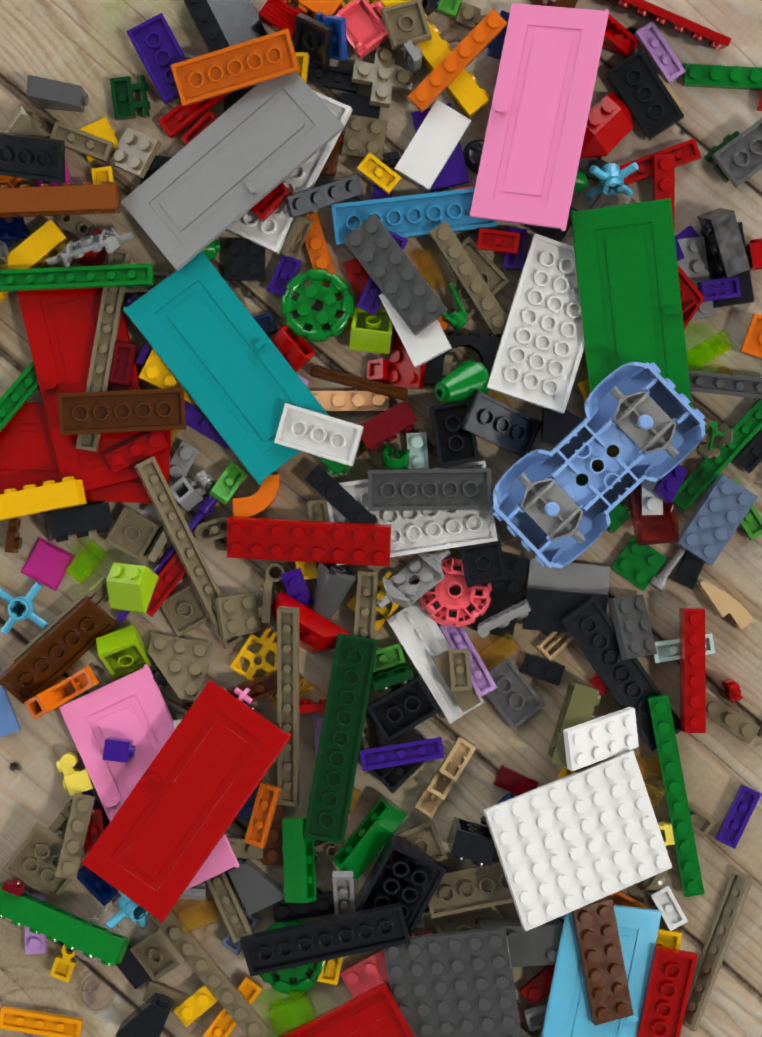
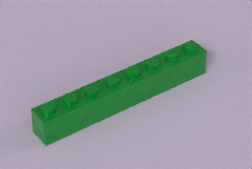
[0,882,130,967]

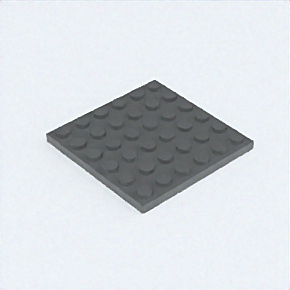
[384,926,522,1037]

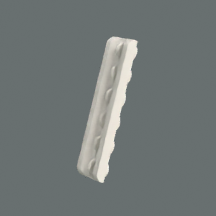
[386,600,484,724]

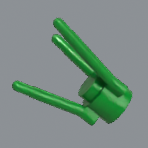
[442,283,468,331]

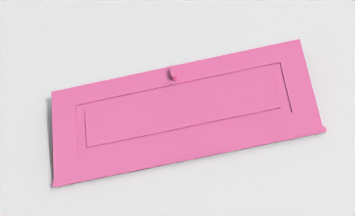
[469,3,609,231]
[59,664,239,890]

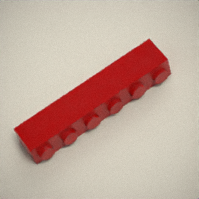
[679,608,706,733]

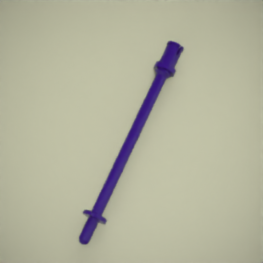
[117,494,219,621]

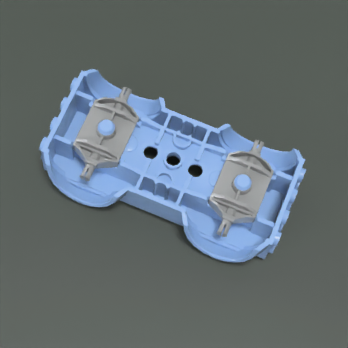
[492,362,706,568]

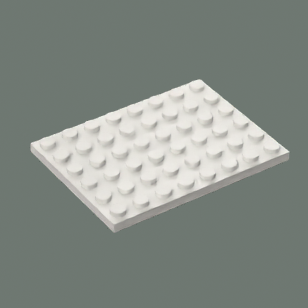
[483,750,673,931]

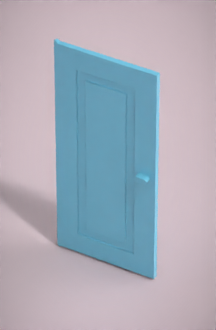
[541,904,662,1037]

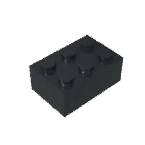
[429,400,480,468]
[367,674,440,743]
[447,817,496,867]

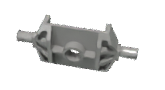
[46,228,134,267]
[376,549,451,609]

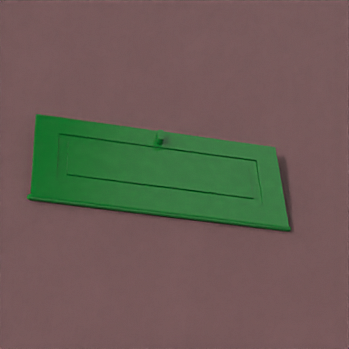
[570,198,692,408]

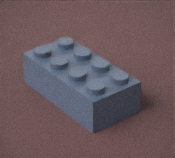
[673,474,758,566]

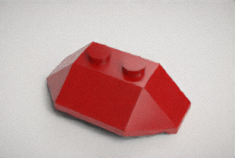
[580,93,633,159]
[272,591,350,654]

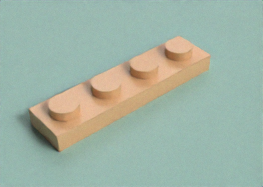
[310,391,389,412]

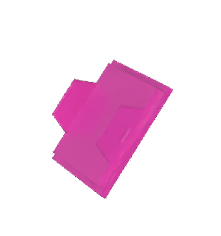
[20,537,75,591]

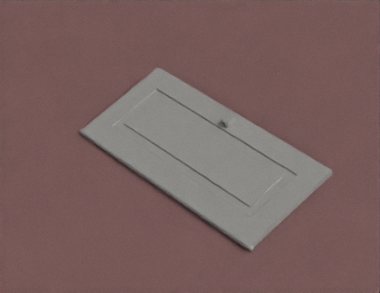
[120,72,345,271]

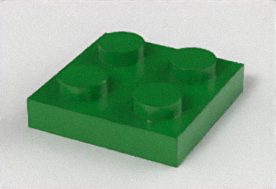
[610,535,667,591]

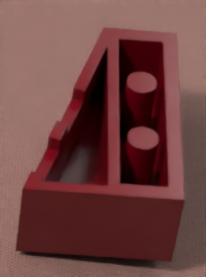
[356,400,418,457]

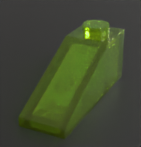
[687,329,735,371]

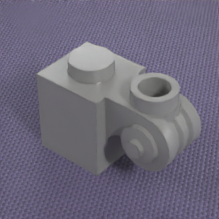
[170,470,215,511]

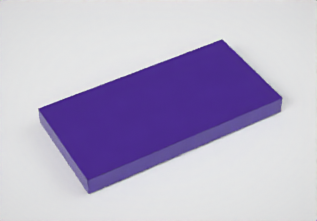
[126,13,187,105]
[411,103,470,192]

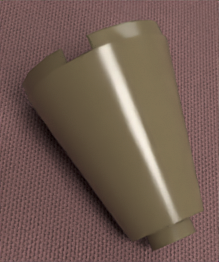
[2,103,51,138]

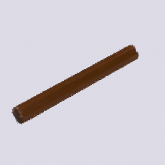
[310,365,408,401]

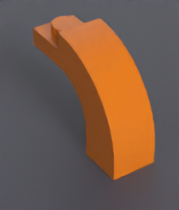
[232,473,281,517]
[24,666,99,720]

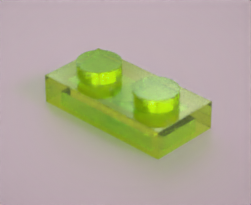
[65,540,109,584]

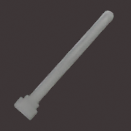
[649,547,686,592]

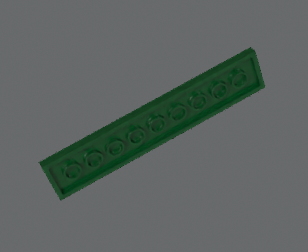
[303,633,378,844]

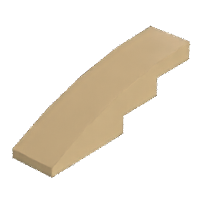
[413,737,476,819]

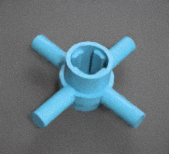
[585,162,639,200]
[0,581,48,635]
[105,890,148,930]

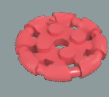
[419,556,492,627]

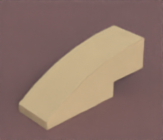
[696,581,755,630]

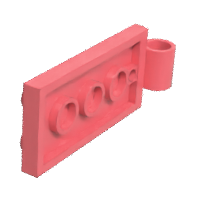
[340,930,432,998]

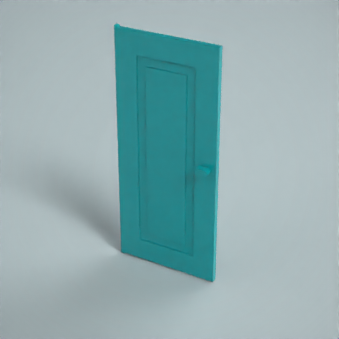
[123,252,329,485]

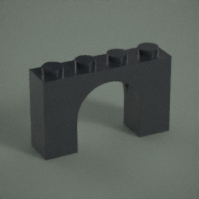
[424,332,501,386]

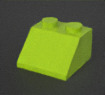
[349,306,393,354]
[106,562,159,614]
[96,624,152,680]

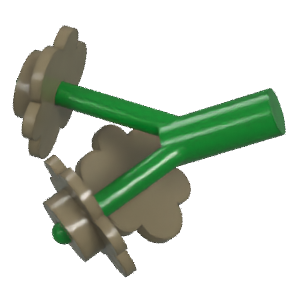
[697,420,733,458]

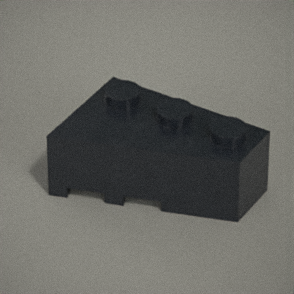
[697,208,750,278]
[44,502,114,543]
[370,735,428,794]

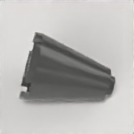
[314,562,358,619]

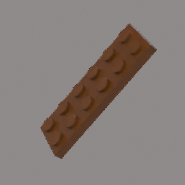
[58,388,186,436]
[0,596,117,704]
[572,896,633,1026]

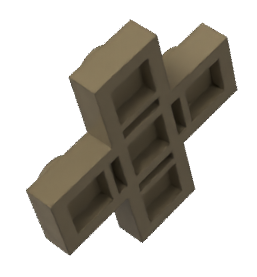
[351,46,414,108]

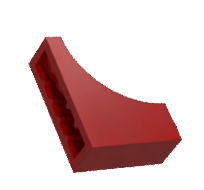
[602,10,638,59]

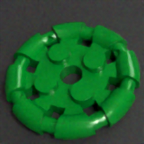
[280,269,354,342]
[260,920,328,994]

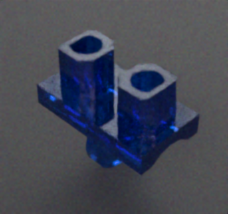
[0,217,30,248]

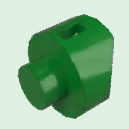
[382,444,410,470]

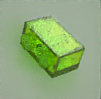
[268,991,316,1035]

